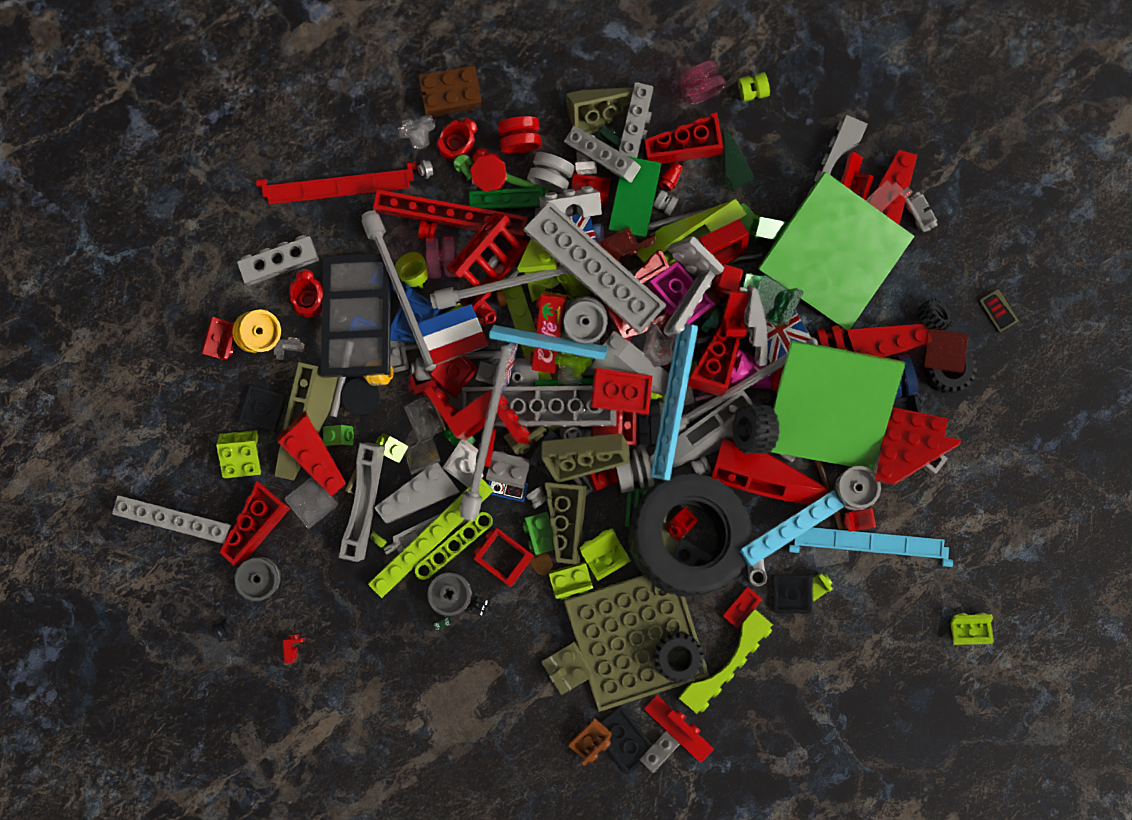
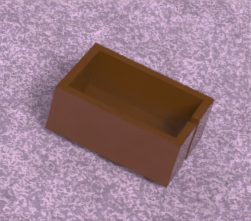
[419,66,483,118]

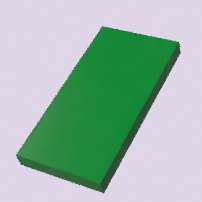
[609,156,661,238]

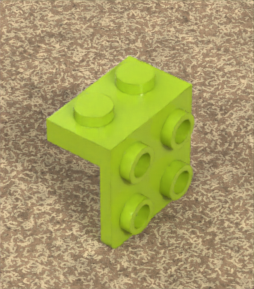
[579,529,631,581]

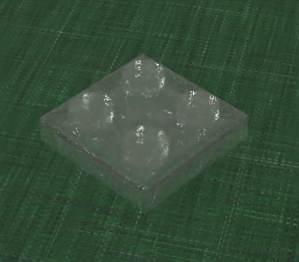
[284,477,339,529]

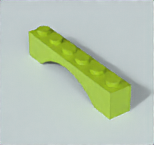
[678,609,773,714]

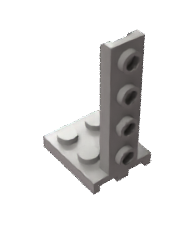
[664,236,725,336]

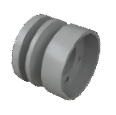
[616,447,654,493]

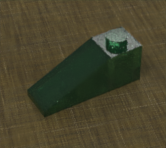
[722,129,755,192]

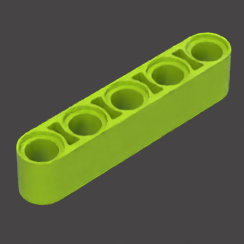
[415,512,493,579]

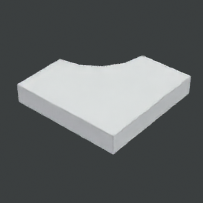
[442,440,484,487]

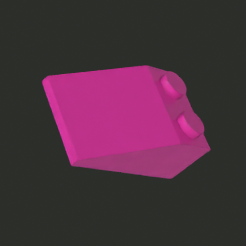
[646,261,715,324]

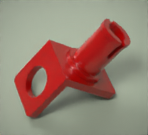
[460,296,497,326]

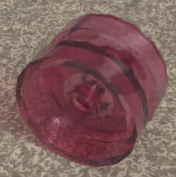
[678,60,727,105]
[426,235,457,280]

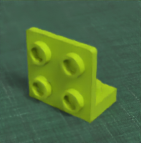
[216,430,261,478]

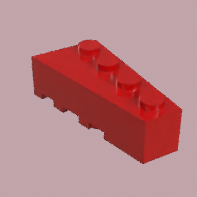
[687,322,741,397]

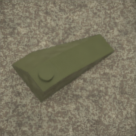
[566,88,634,134]

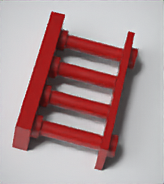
[446,211,529,302]

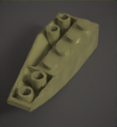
[275,362,338,481]

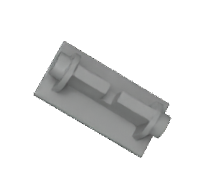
[906,192,937,232]
[640,731,680,773]

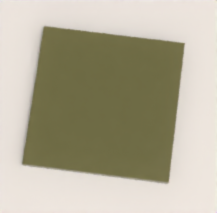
[564,575,709,712]

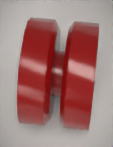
[498,116,542,154]

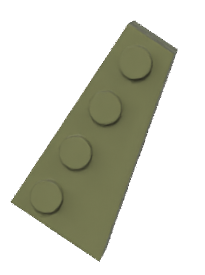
[542,434,629,483]

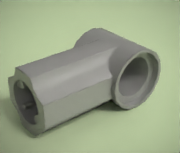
[747,559,767,587]

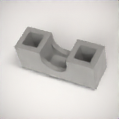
[539,186,602,217]

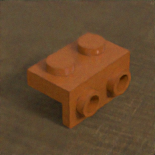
[568,718,612,766]

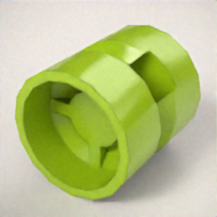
[738,72,770,102]

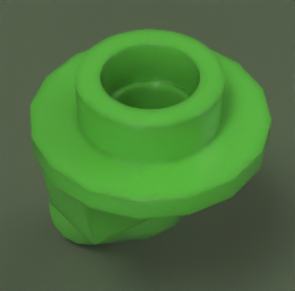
[454,154,472,181]

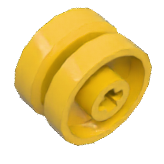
[232,309,281,353]

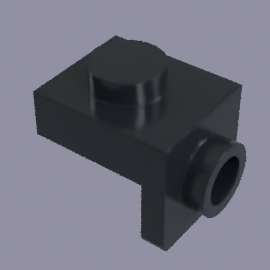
[893,395,923,413]

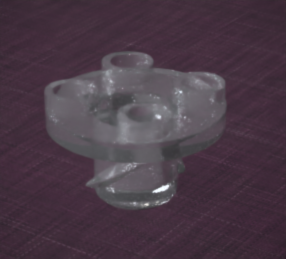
[398,115,435,149]

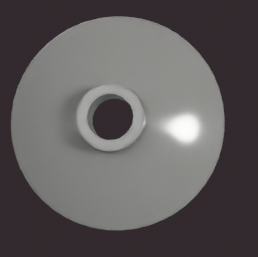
[506,358,539,387]

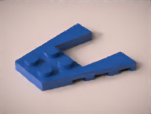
[348,265,441,343]

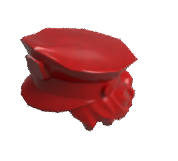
[436,118,477,162]
[470,148,507,192]
[289,269,323,318]

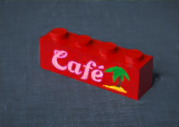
[530,291,567,374]

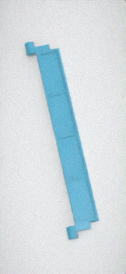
[789,527,953,567]

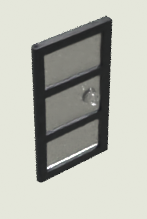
[321,253,392,378]

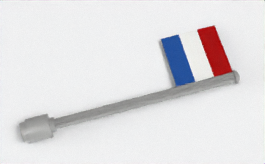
[361,210,488,371]

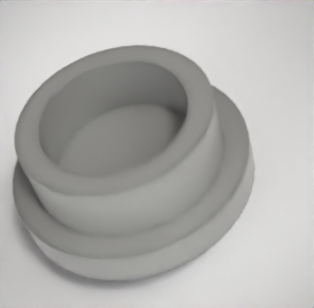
[418,160,433,179]

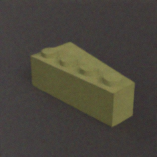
[545,482,587,564]

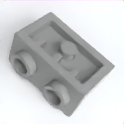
[486,451,530,488]

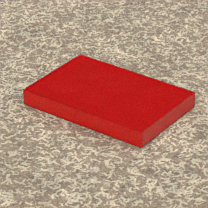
[590,368,653,415]

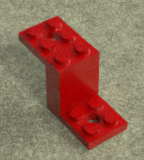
[424,386,531,445]

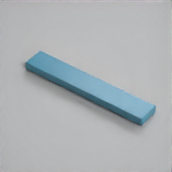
[489,325,608,360]

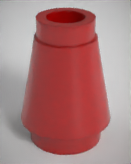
[658,162,683,192]

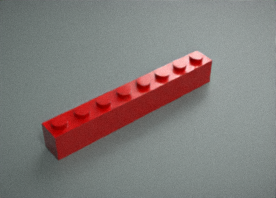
[373,189,528,240]

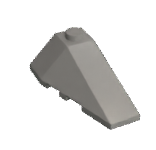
[591,331,669,396]

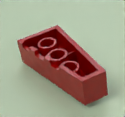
[644,112,723,164]
[868,150,917,225]
[845,324,932,358]
[277,411,346,496]
[219,481,291,567]

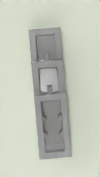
[744,285,768,366]

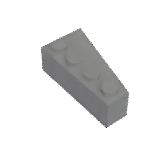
[374,461,461,524]

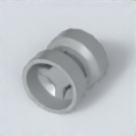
[653,190,679,216]

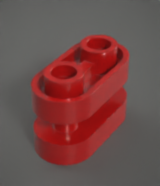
[815,325,849,351]

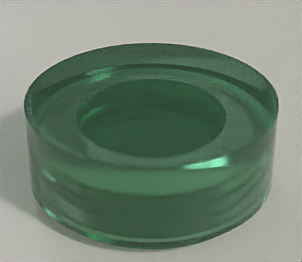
[432,616,453,630]

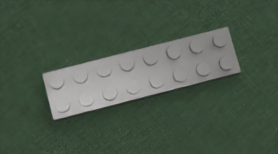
[524,201,666,335]

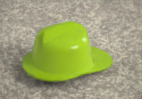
[395,252,428,289]

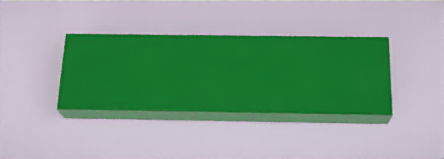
[469,187,545,210]

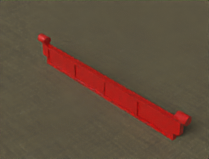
[256,161,417,205]

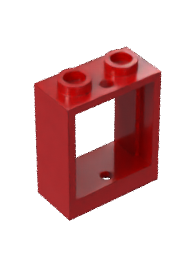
[699,219,749,265]
[473,528,534,587]

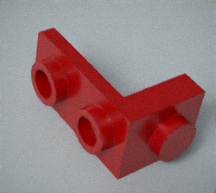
[722,290,749,337]

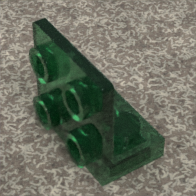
[756,275,804,327]

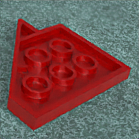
[875,407,961,485]

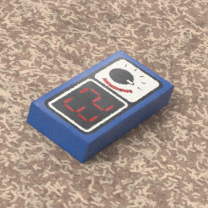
[488,480,528,502]

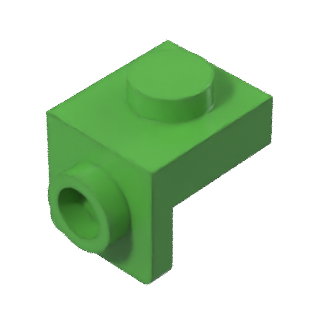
[323,425,354,446]

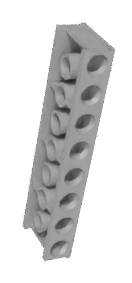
[462,386,616,427]

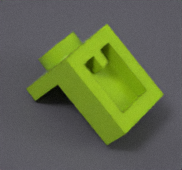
[813,573,833,602]

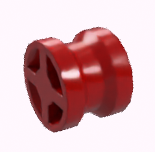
[418,220,437,241]

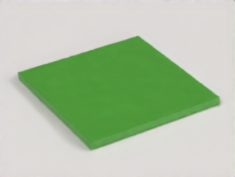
[758,172,914,330]
[771,340,905,471]

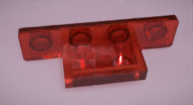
[597,226,657,262]

